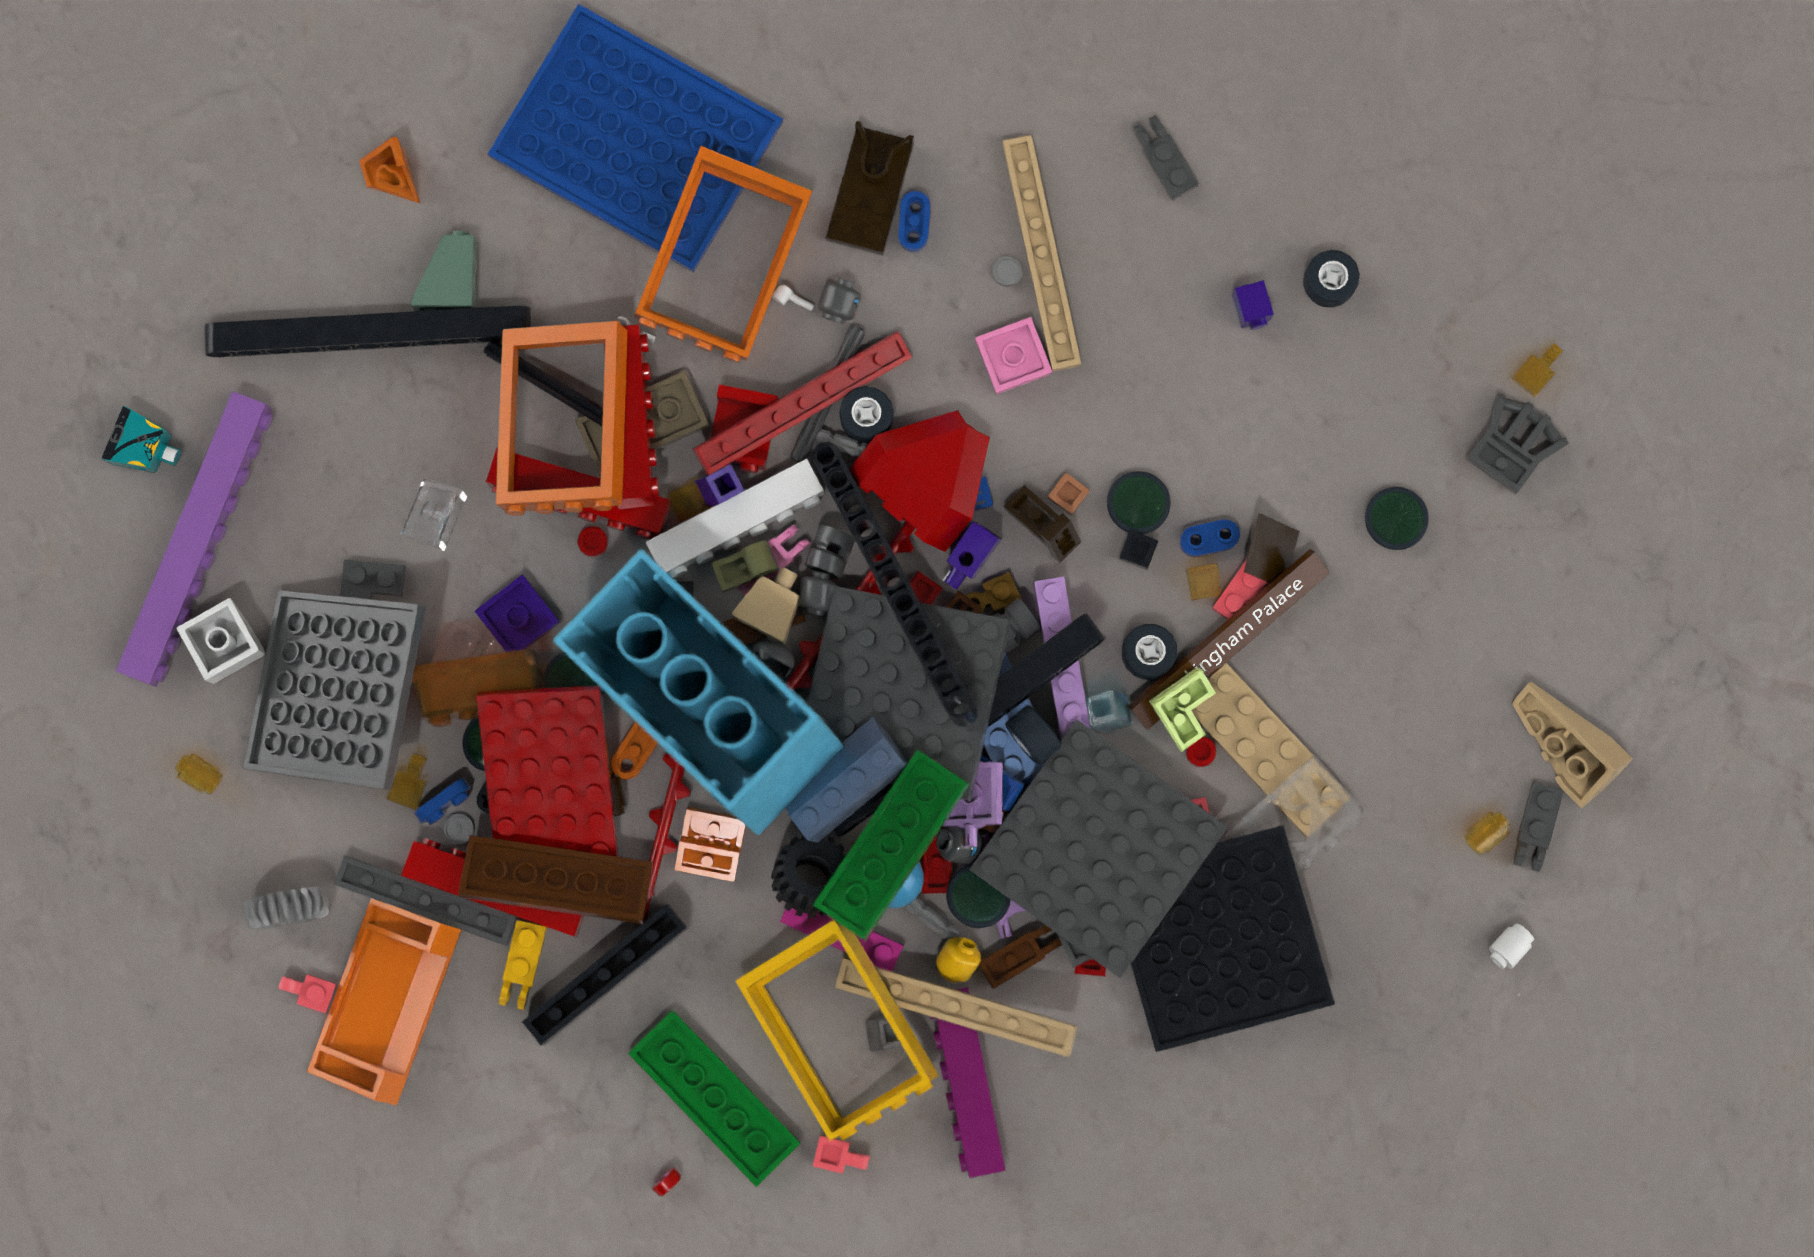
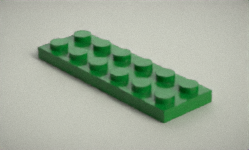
[813,750,970,941]
[628,1010,801,1187]

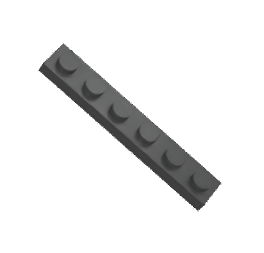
[333,856,518,946]

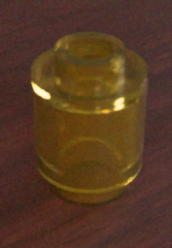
[175,753,223,795]
[1464,811,1510,856]

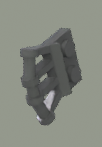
[1466,393,1569,494]

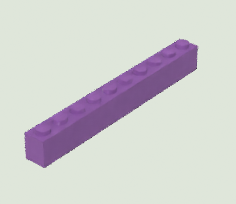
[116,391,273,687]

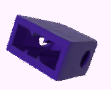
[942,521,1002,590]

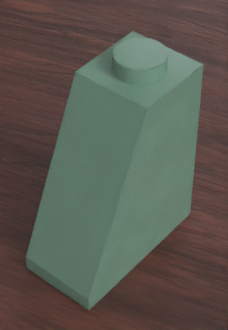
[411,231,477,311]

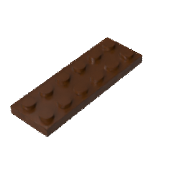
[458,835,653,924]

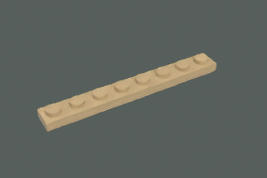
[1002,135,1081,372]
[835,958,1078,1057]

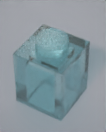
[1085,690,1133,733]

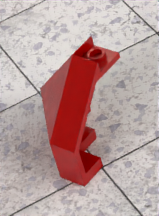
[849,410,990,552]

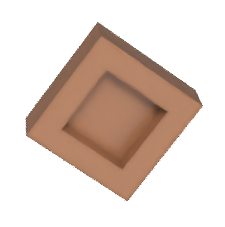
[1047,473,1090,516]

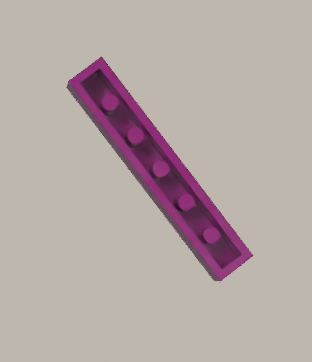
[930,987,1006,1178]

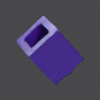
[1232,280,1274,330]
[695,464,744,507]

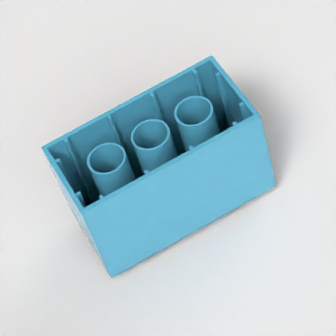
[553,549,844,836]

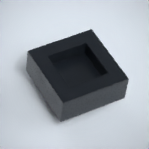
[1119,530,1158,570]

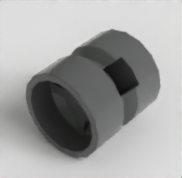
[805,525,855,579]
[992,598,1041,654]

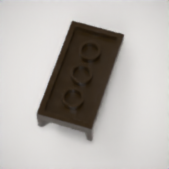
[826,121,914,255]

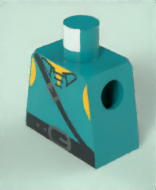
[101,406,181,473]

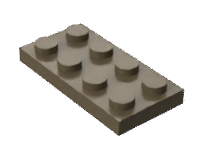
[575,371,710,476]

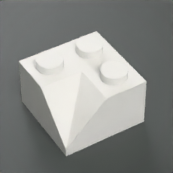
[176,598,266,684]

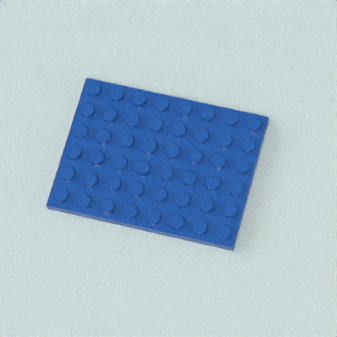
[487,4,783,273]

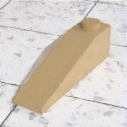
[1512,682,1633,808]

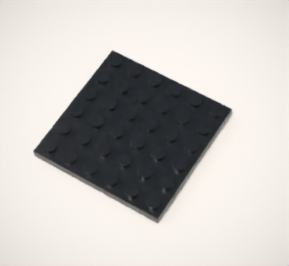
[1131,825,1335,1052]

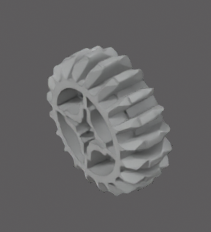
[244,887,329,930]

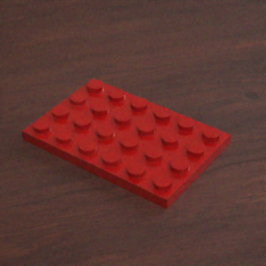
[476,686,619,857]

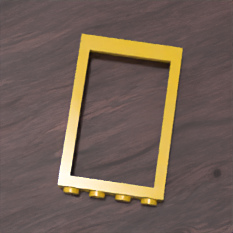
[735,920,939,1141]

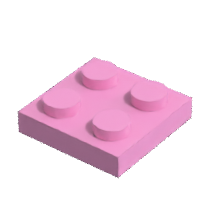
[975,317,1052,395]

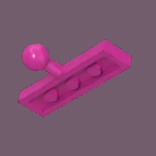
[780,908,904,971]

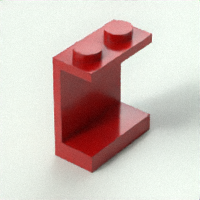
[710,384,779,473]

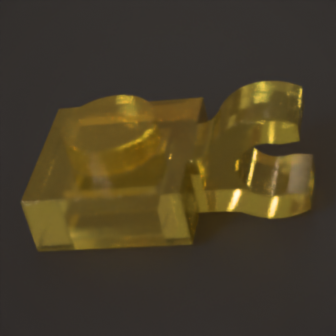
[1511,343,1563,398]
[386,754,428,810]

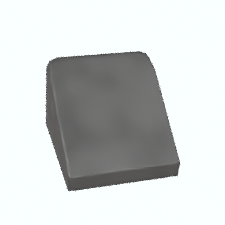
[865,1018,902,1052]

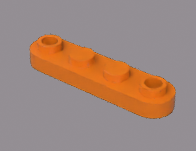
[611,721,659,780]

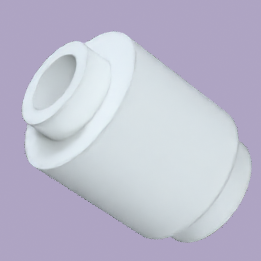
[1489,923,1534,969]

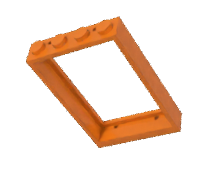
[634,146,813,363]
[496,321,627,516]

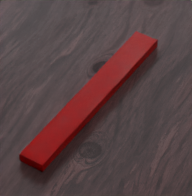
[693,331,912,475]

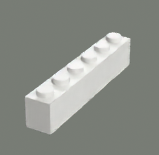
[646,459,824,579]

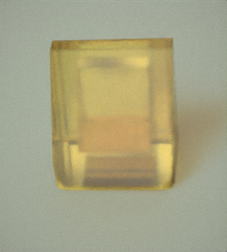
[669,483,712,522]
[1186,563,1221,601]

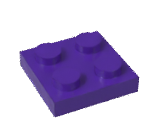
[474,574,560,660]

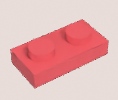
[1212,560,1267,620]

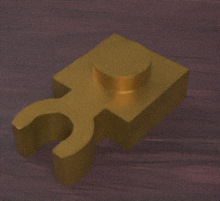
[966,572,1022,614]

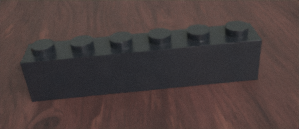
[522,904,689,1046]

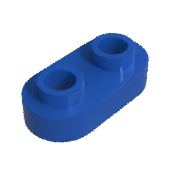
[898,191,930,252]
[1180,519,1240,557]
[414,778,471,825]

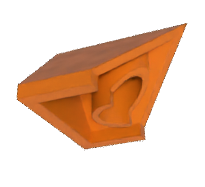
[359,137,420,203]

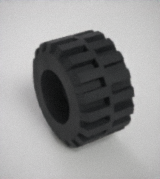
[771,835,847,918]

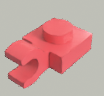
[278,974,337,1014]
[813,1135,870,1174]

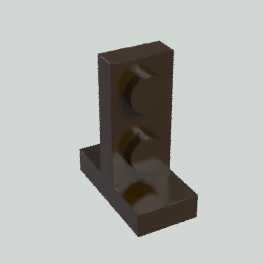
[1004,485,1081,563]

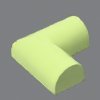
[1149,667,1216,752]

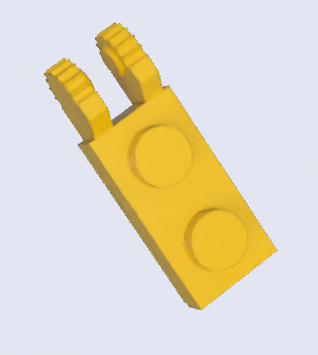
[499,920,547,1010]

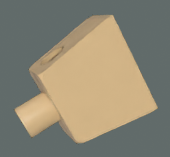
[731,567,800,644]

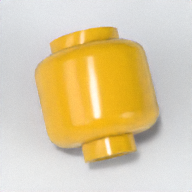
[936,937,981,983]

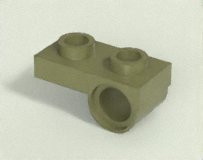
[711,540,779,593]

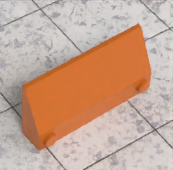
[307,898,461,1105]

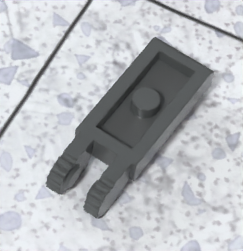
[1133,115,1199,201]
[1514,782,1564,872]

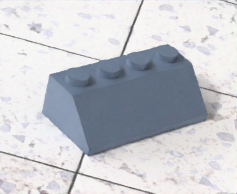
[786,716,909,842]

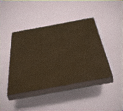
[1244,514,1300,583]

